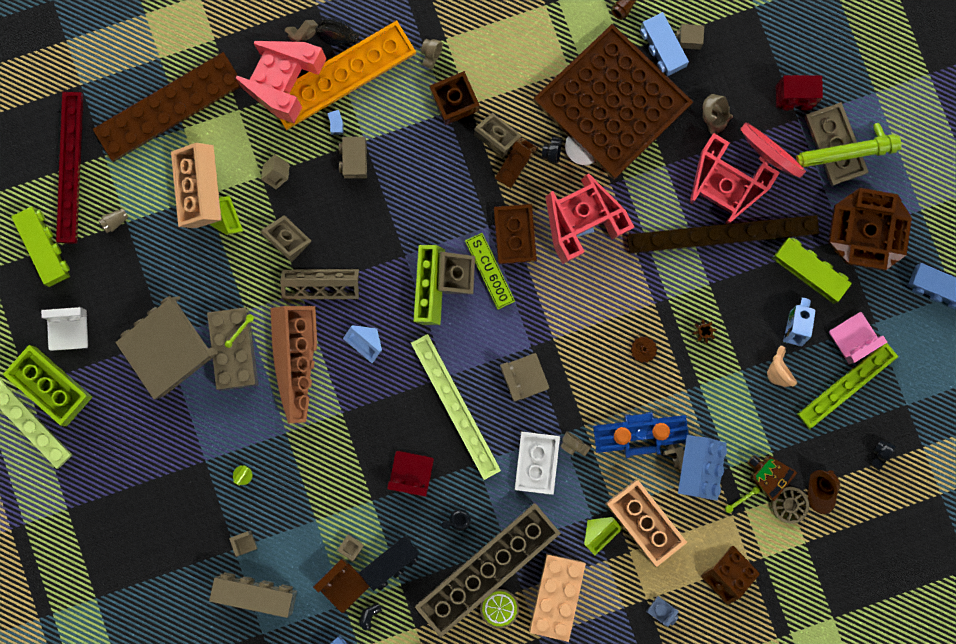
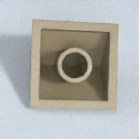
[474,113,522,159]
[260,215,311,263]
[438,252,475,294]

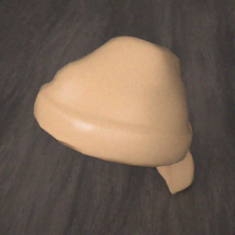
[767,346,797,387]

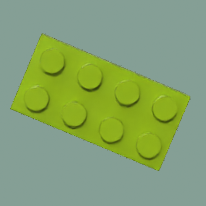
[2,345,92,426]

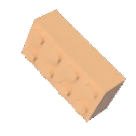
[171,143,221,228]
[605,480,687,567]
[529,553,586,642]

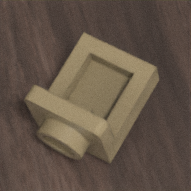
[285,20,318,42]

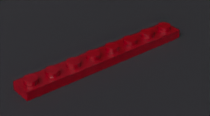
[56,92,83,244]

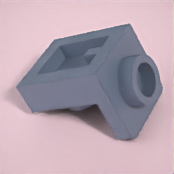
[646,596,679,627]

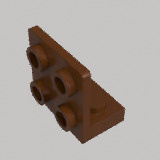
[701,546,759,605]
[313,558,369,613]

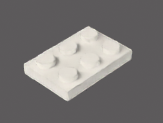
[515,432,560,495]

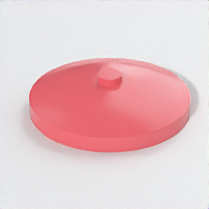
[741,123,806,178]

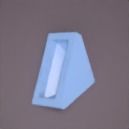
[343,325,382,363]

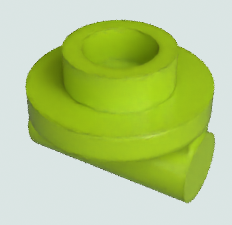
[233,465,253,486]

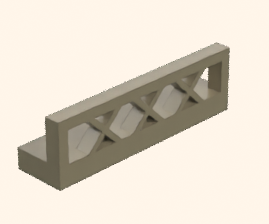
[280,269,359,299]

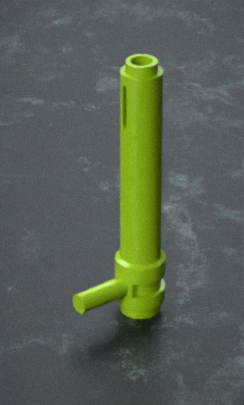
[796,123,902,167]

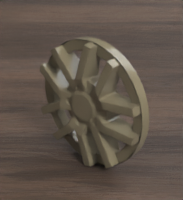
[772,487,809,524]

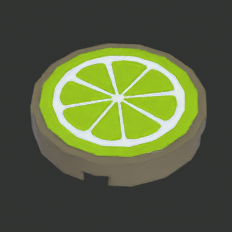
[480,589,519,629]

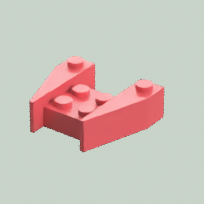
[236,41,326,123]
[690,133,780,224]
[545,174,634,264]

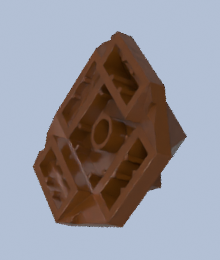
[828,188,912,271]

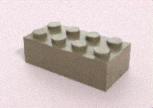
[207,307,259,391]
[209,572,297,618]

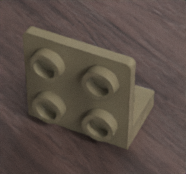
[500,353,549,402]

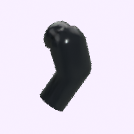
[359,603,382,630]

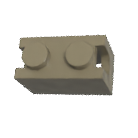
[339,137,367,179]

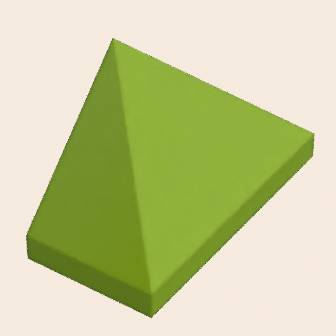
[209,196,243,235]
[584,517,623,555]

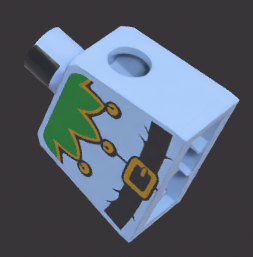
[783,298,815,347]

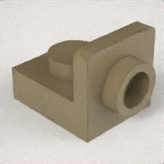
[662,444,684,471]

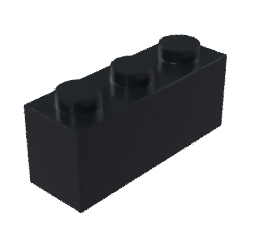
[359,535,420,591]

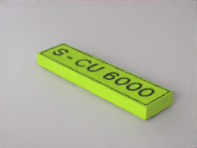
[465,233,515,310]

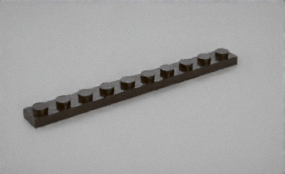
[627,215,820,254]

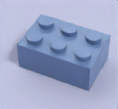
[678,435,727,501]

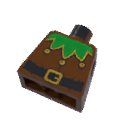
[747,455,797,501]

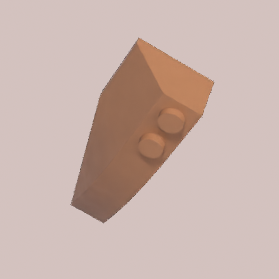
[270,306,317,423]

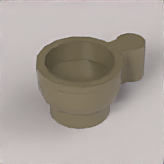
[421,39,443,69]
[560,431,591,456]

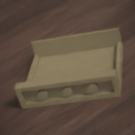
[115,296,218,400]

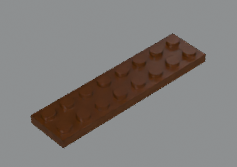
[93,52,241,162]

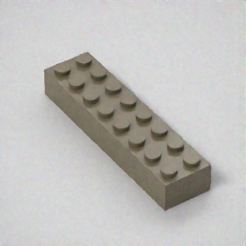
[415,503,561,638]

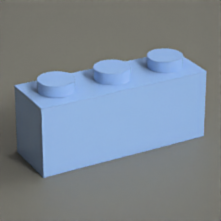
[640,12,689,76]

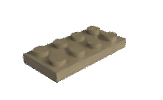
[804,102,869,187]

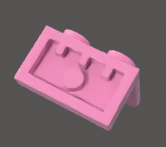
[829,312,887,364]

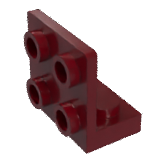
[387,451,434,497]

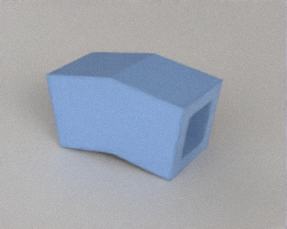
[327,110,343,135]

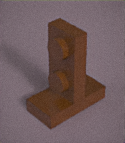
[495,138,538,189]

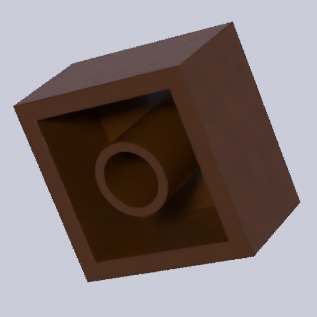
[429,71,480,125]

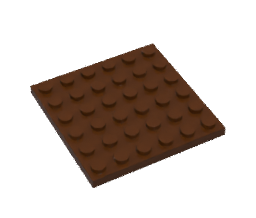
[533,24,693,180]

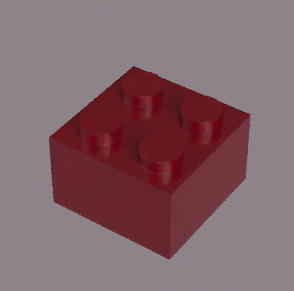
[776,75,823,110]

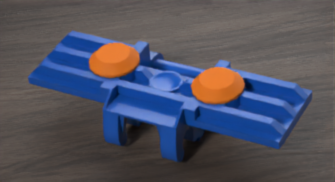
[593,412,689,458]

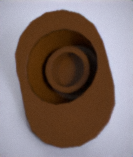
[808,470,841,514]

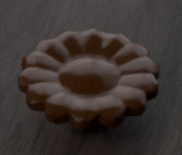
[631,336,658,363]

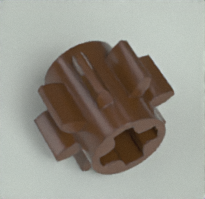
[692,320,717,344]

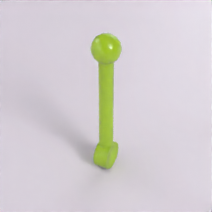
[225,314,254,348]
[725,487,760,513]

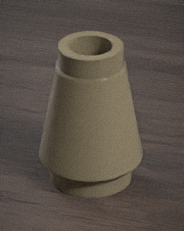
[98,208,129,233]

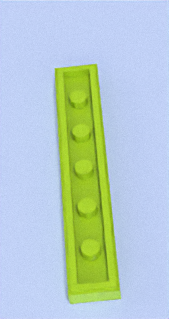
[796,343,898,429]

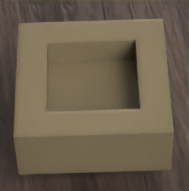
[337,534,364,561]

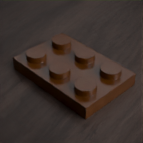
[494,204,537,265]

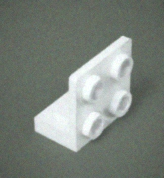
[41,307,88,351]

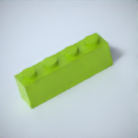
[11,206,70,287]
[772,238,852,304]
[414,245,445,325]

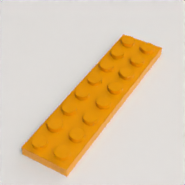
[279,20,416,130]

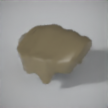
[703,94,733,134]

